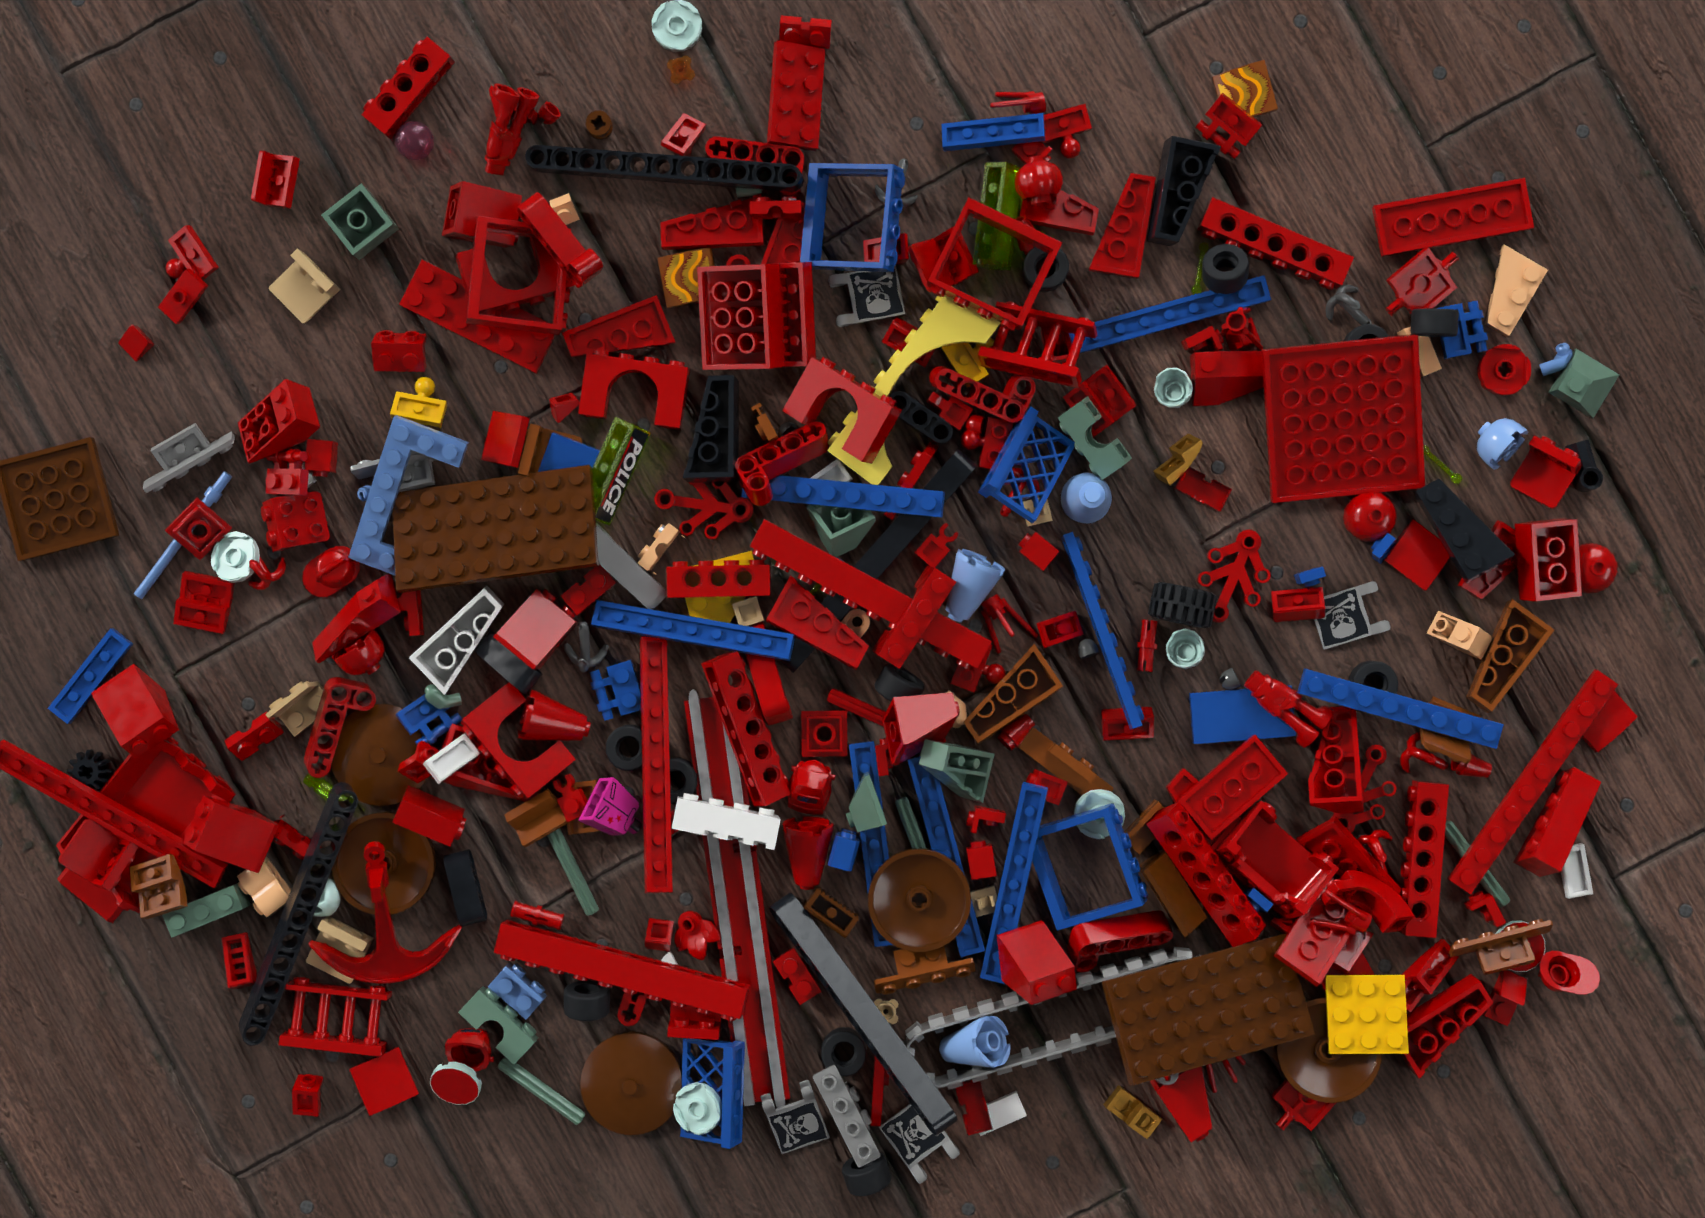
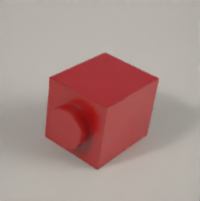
[304,439,338,477]
[1018,532,1059,572]
[966,840,997,880]

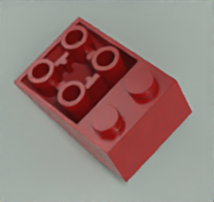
[238,379,320,463]

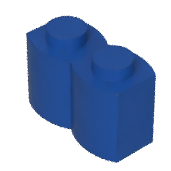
[827,828,860,871]

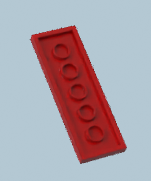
[1372,178,1534,257]
[399,259,556,374]

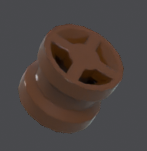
[586,110,613,140]

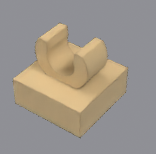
[1023,498,1053,527]
[732,596,764,626]
[970,885,997,917]

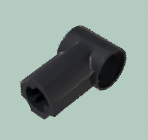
[1565,440,1603,492]

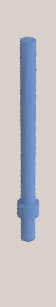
[134,471,232,599]

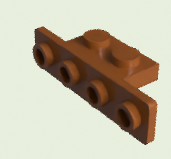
[1019,728,1114,795]
[1449,919,1553,975]
[874,946,976,995]

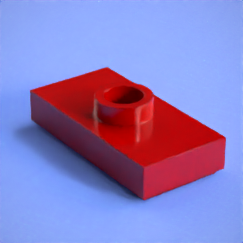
[158,269,208,324]

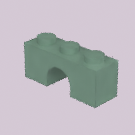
[1058,396,1132,480]
[162,883,251,938]
[458,986,539,1064]

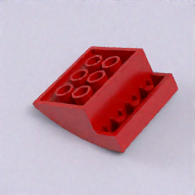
[697,262,816,370]

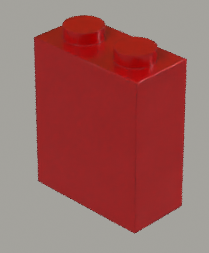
[392,785,467,847]

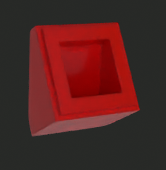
[1225,317,1260,351]
[118,324,155,362]
[549,393,580,423]
[645,918,674,952]

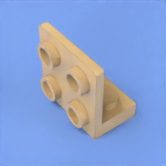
[269,248,341,324]
[265,681,324,737]
[306,916,374,984]

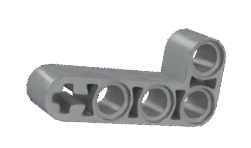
[596,523,667,610]

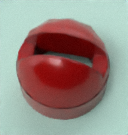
[538,101,561,124]
[965,415,985,436]

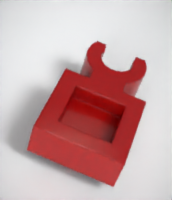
[914,523,959,568]
[553,774,588,823]

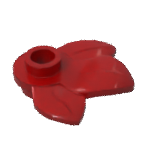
[674,911,721,960]

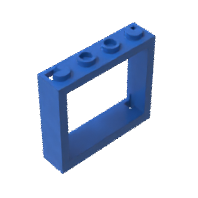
[800,163,905,272]
[1032,803,1148,931]

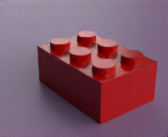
[1515,518,1582,601]

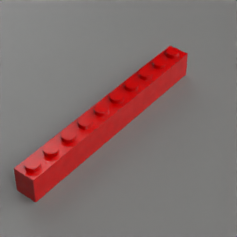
[750,519,992,670]
[494,919,751,1021]

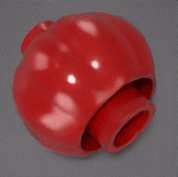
[1015,156,1063,206]

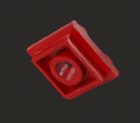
[165,497,232,560]
[801,710,848,757]

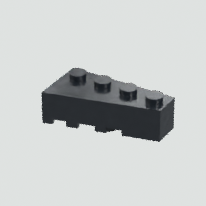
[1146,136,1221,246]
[683,375,739,483]
[1414,479,1515,583]

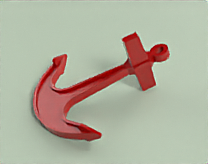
[308,841,462,984]

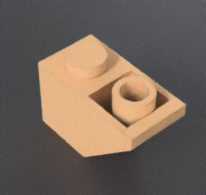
[1427,611,1493,660]

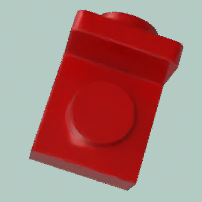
[1012,141,1053,164]
[1181,326,1224,352]
[875,738,893,776]
[397,741,439,783]
[1026,769,1068,806]
[966,805,1006,834]
[1464,891,1506,927]
[292,1074,323,1117]

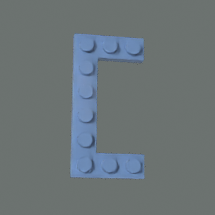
[348,415,469,575]

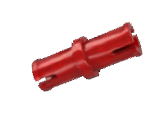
[1136,620,1158,672]
[510,900,564,930]

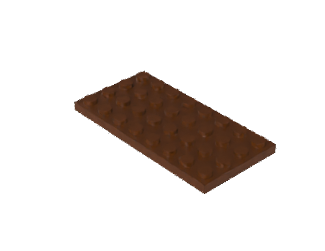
[392,465,599,593]
[1102,933,1315,1086]

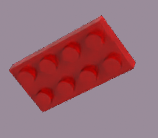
[767,40,825,151]
[1176,735,1288,840]
[1274,878,1365,987]

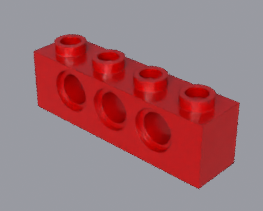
[361,37,455,139]
[666,560,771,598]

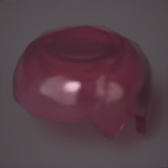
[395,121,434,160]

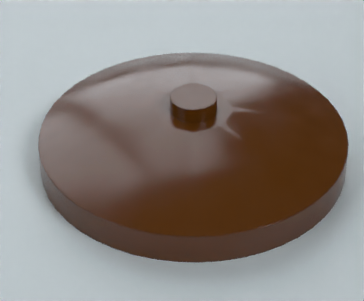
[332,704,433,806]
[332,812,436,915]
[868,848,971,952]
[1277,998,1382,1103]
[580,1031,682,1135]

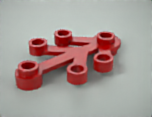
[654,482,754,540]
[1197,529,1271,623]
[1331,745,1397,833]

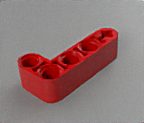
[705,136,805,198]
[516,192,603,288]
[929,366,1036,423]
[735,422,830,506]
[746,621,793,726]
[304,677,376,778]
[1067,910,1173,972]

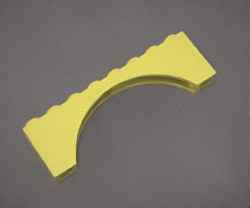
[827,285,1001,485]

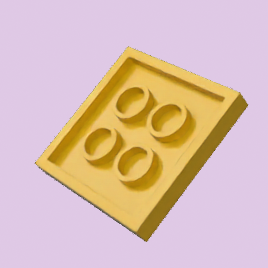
[1325,975,1409,1054]

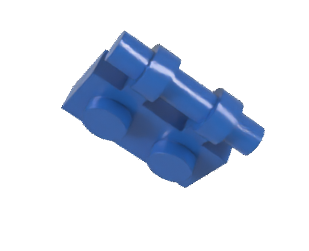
[1436,301,1488,359]
[590,660,641,721]
[396,694,462,746]

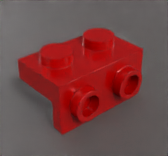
[251,151,300,209]
[371,330,427,372]

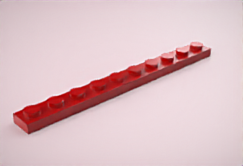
[640,636,673,893]
[1447,669,1619,895]
[0,739,228,888]

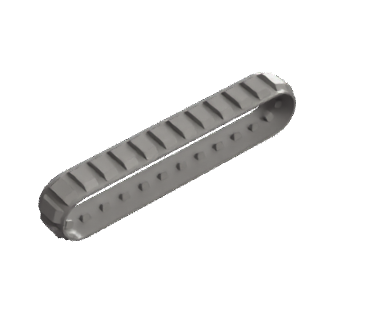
[902,947,1201,1090]

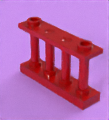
[978,301,1097,388]
[279,977,392,1057]

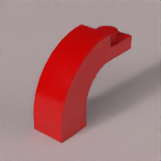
[1320,870,1415,933]

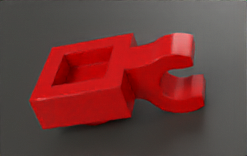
[926,391,973,431]

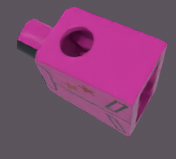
[579,777,642,835]

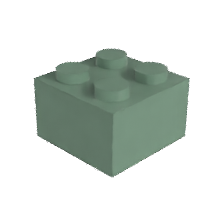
[321,183,399,260]

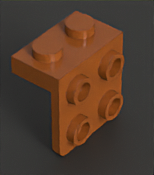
[518,423,583,476]
[1420,696,1481,764]

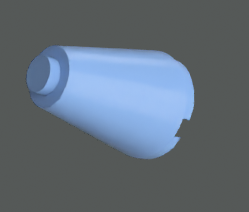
[1061,473,1112,523]
[945,549,1005,623]
[939,1016,1011,1068]

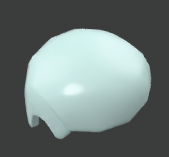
[1154,368,1193,408]
[1166,628,1205,669]
[312,878,341,917]

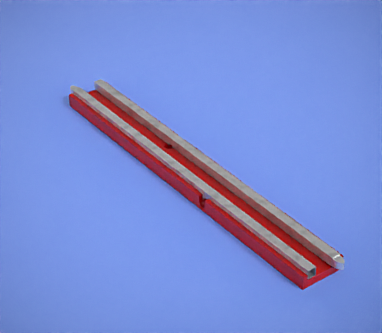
[684,689,791,1108]

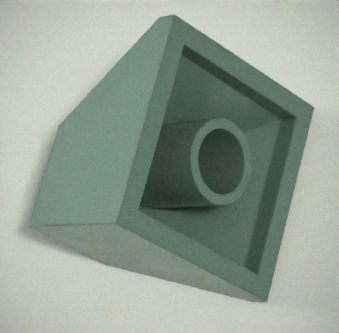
[1548,349,1619,419]
[807,505,876,557]
[846,772,887,832]

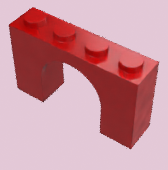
[456,237,574,316]
[578,350,690,430]
[782,357,902,464]
[872,565,956,669]
[461,682,576,801]

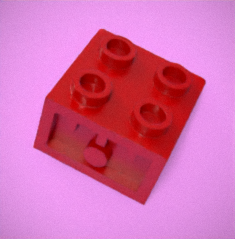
[667,1001,721,1040]

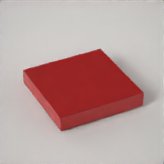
[481,411,530,468]

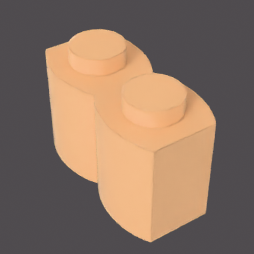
[237,856,291,917]

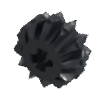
[66,749,113,791]

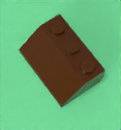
[1139,850,1207,937]

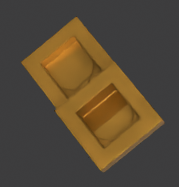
[1153,433,1203,486]
[1103,1085,1162,1139]

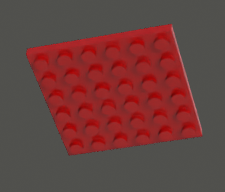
[1262,334,1425,503]

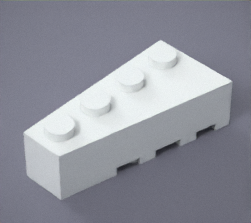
[409,586,504,695]
[672,793,781,850]

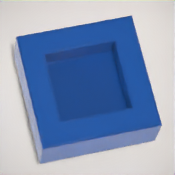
[1371,533,1396,564]
[1294,566,1326,587]
[1243,888,1273,912]

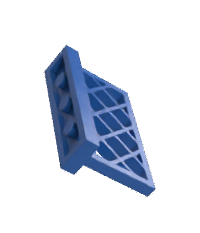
[978,406,1075,523]
[680,1038,745,1149]

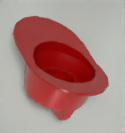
[303,546,360,597]
[1538,950,1600,995]

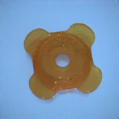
[667,56,695,84]

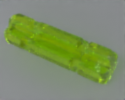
[303,773,348,801]

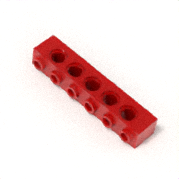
[1197,197,1354,290]
[701,651,791,806]
[1399,780,1449,938]
[1146,802,1266,947]

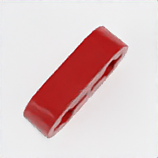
[617,992,647,1026]

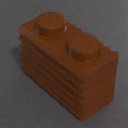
[803,886,859,938]

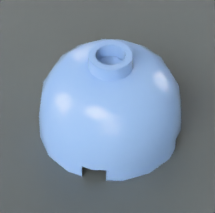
[1477,418,1529,470]

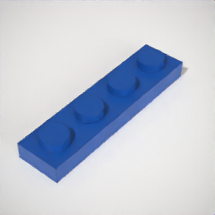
[941,113,1045,151]
[47,628,133,724]

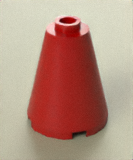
[517,690,591,741]
[782,816,834,890]

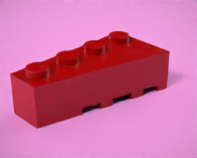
[1513,767,1601,877]
[1401,974,1494,1079]

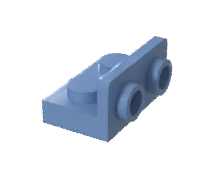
[488,962,547,1020]

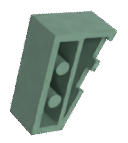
[919,739,994,803]

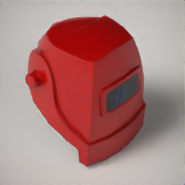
[787,760,836,815]
[445,1028,494,1072]

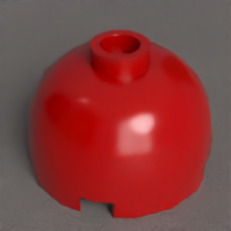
[1343,491,1397,542]
[1579,543,1618,593]
[332,629,385,675]

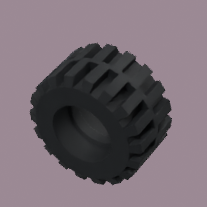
[1148,582,1217,628]

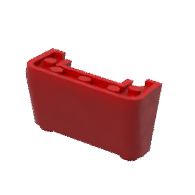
[1214,801,1339,919]

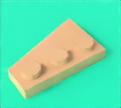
[1485,244,1548,337]

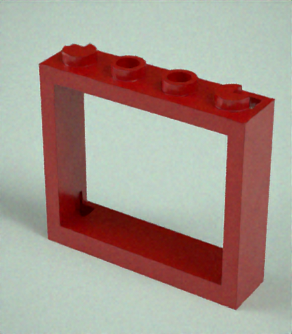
[927,197,1063,331]
[466,216,571,335]

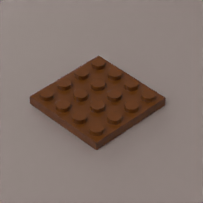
[0,437,120,561]

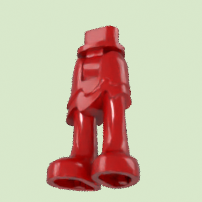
[485,83,540,175]
[1244,670,1333,748]

